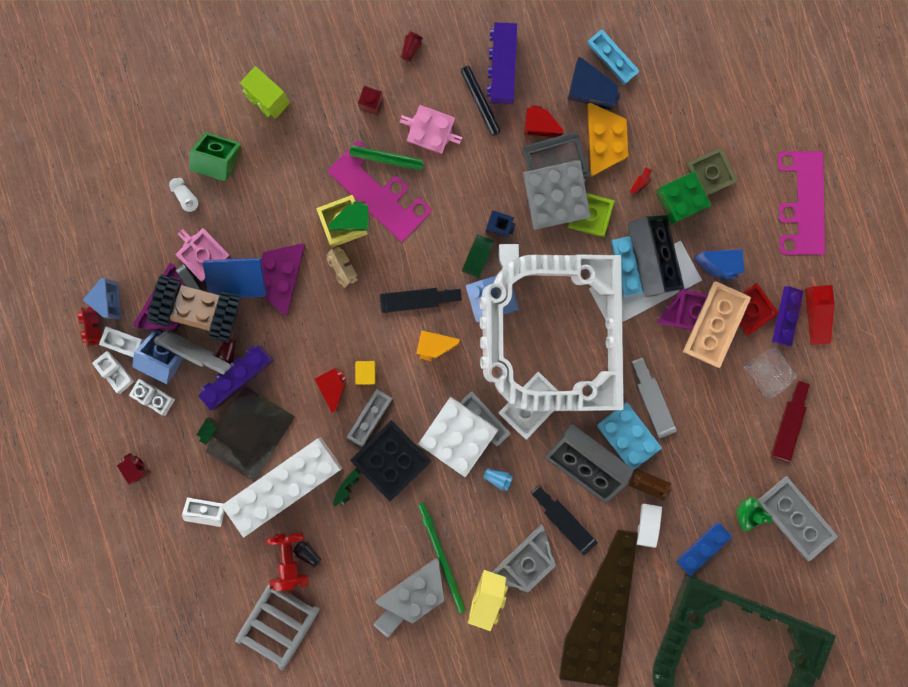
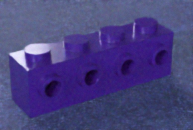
[487,22,517,104]
[198,346,274,411]

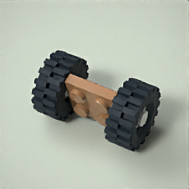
[147,275,241,343]

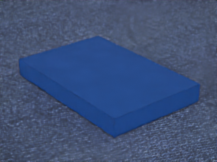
[203,258,267,297]

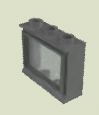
[522,131,591,183]

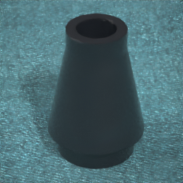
[292,540,321,567]

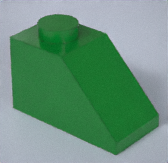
[328,201,370,231]

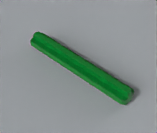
[349,145,424,171]

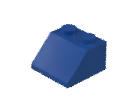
[694,249,744,281]

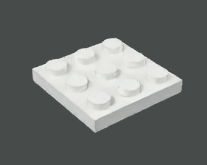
[418,397,498,477]

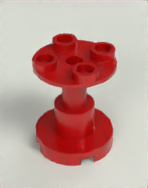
[265,532,309,591]

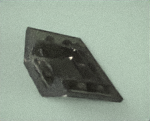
[206,387,295,482]

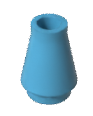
[483,468,513,491]

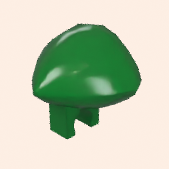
[736,497,773,532]

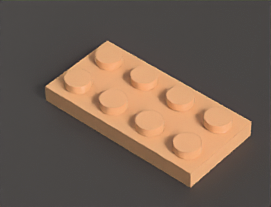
[683,281,751,368]

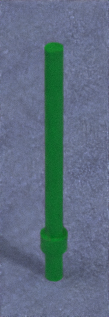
[418,502,466,613]

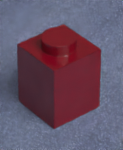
[358,86,384,116]

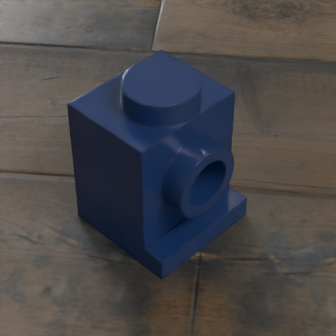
[486,210,516,238]

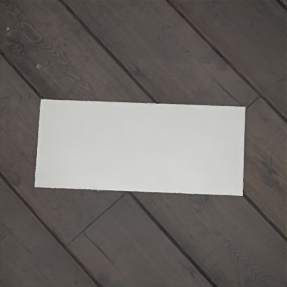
[589,240,702,322]

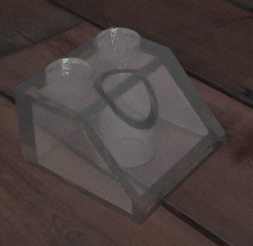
[744,345,797,398]

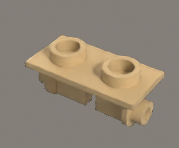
[326,247,358,288]

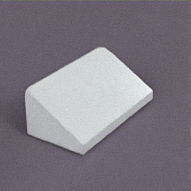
[182,498,224,527]

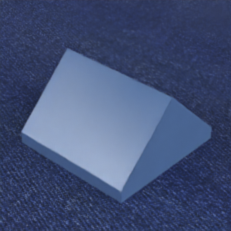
[83,278,121,320]

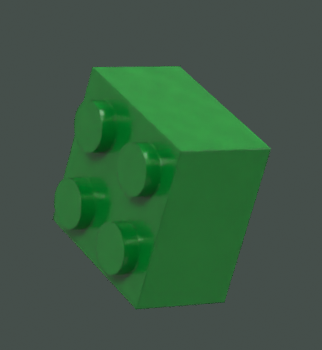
[655,171,711,225]

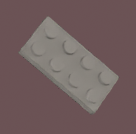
[758,476,838,561]

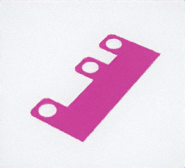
[327,141,431,242]
[778,151,825,255]

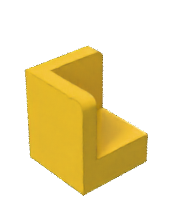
[355,361,376,384]

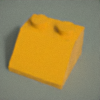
[416,331,460,361]

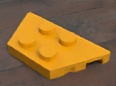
[587,103,628,177]

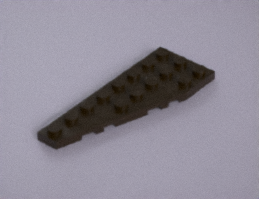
[559,529,638,687]

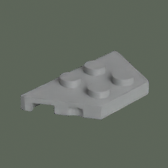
[492,524,556,593]
[376,557,444,624]

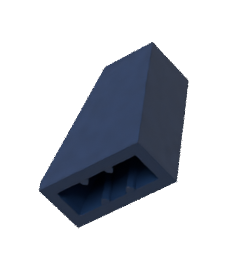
[568,57,620,109]

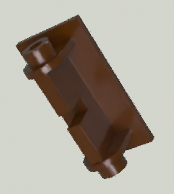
[628,468,671,501]

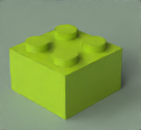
[240,66,290,119]

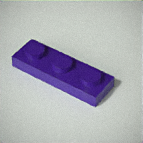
[772,286,804,347]

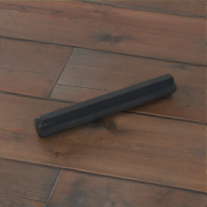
[461,66,500,136]

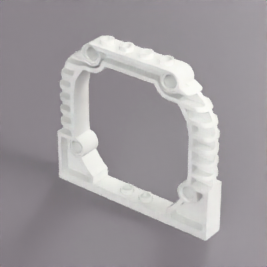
[480,255,624,411]

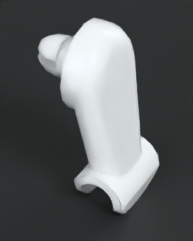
[169,178,198,212]

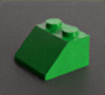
[189,132,241,181]

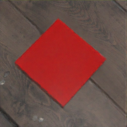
[739,283,778,336]

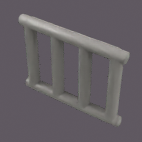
[235,584,320,671]

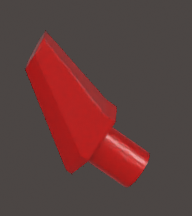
[629,167,652,194]

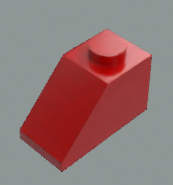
[524,105,564,138]
[314,368,346,413]

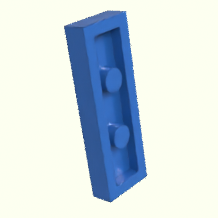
[676,522,732,576]

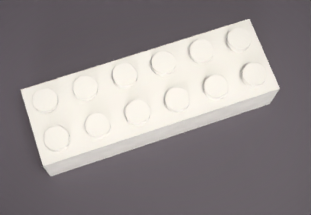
[221,437,342,538]

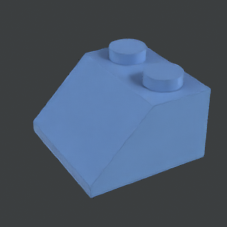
[466,276,520,323]
[132,329,183,384]

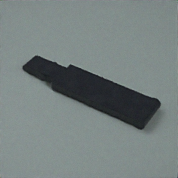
[380,288,462,313]
[531,485,598,555]

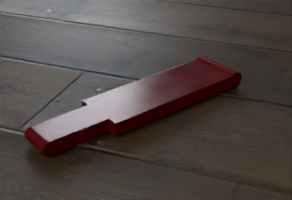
[771,380,810,463]

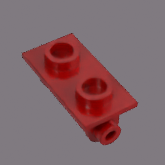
[77,307,102,347]

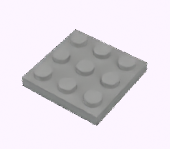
[523,160,590,230]

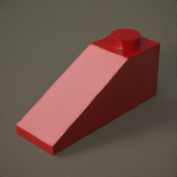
[805,285,835,345]

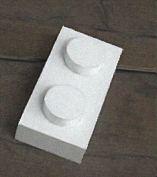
[99,327,144,357]

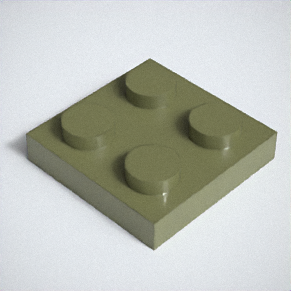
[686,147,738,196]

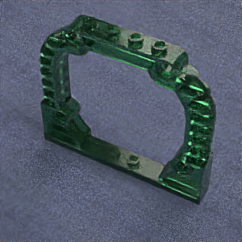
[652,574,836,687]

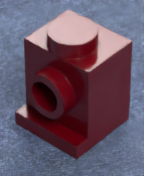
[116,453,151,485]

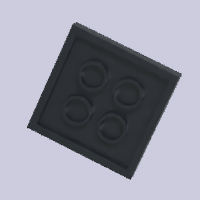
[350,420,432,502]

